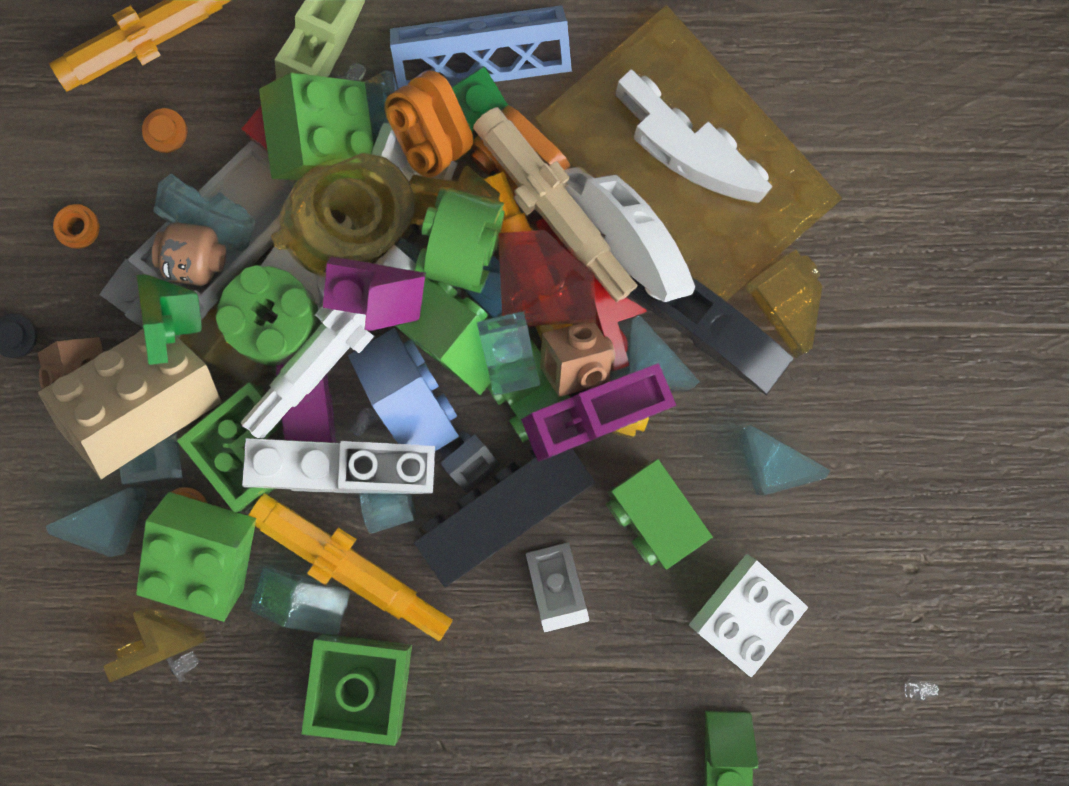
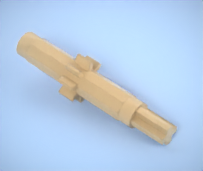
[473,108,638,303]

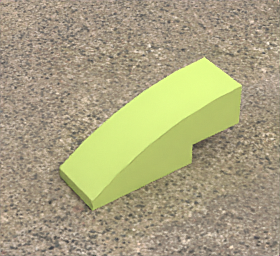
[275,0,365,80]

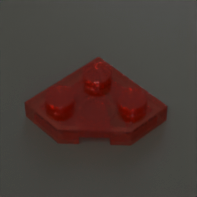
[499,230,596,328]

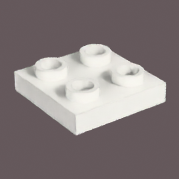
[689,554,808,677]

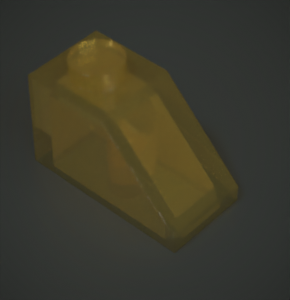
[745,249,822,358]

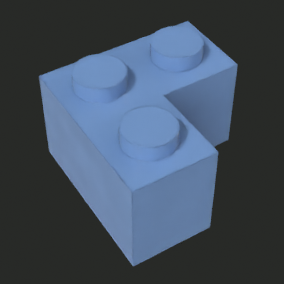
[348,328,459,451]

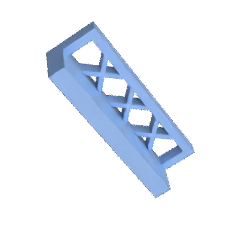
[390,5,572,89]

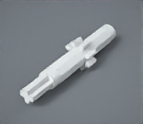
[241,245,416,439]

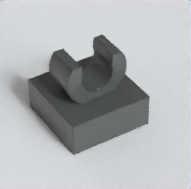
[440,431,501,493]

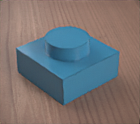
[463,256,521,320]

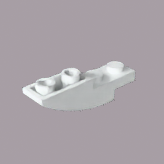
[616,69,773,203]
[565,167,695,302]
[242,438,435,494]

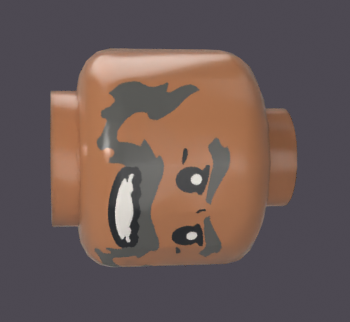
[152,222,226,286]

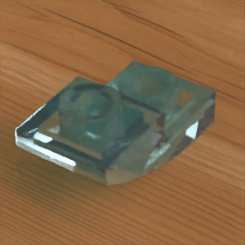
[154,173,256,252]

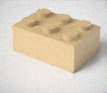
[38,329,222,479]

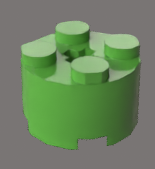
[415,187,505,293]
[216,265,321,367]

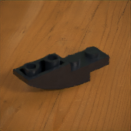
[629,275,793,396]

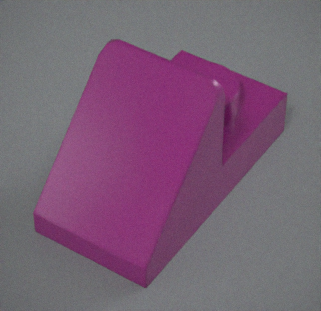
[323,257,426,331]

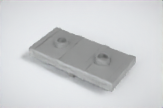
[127,140,319,320]

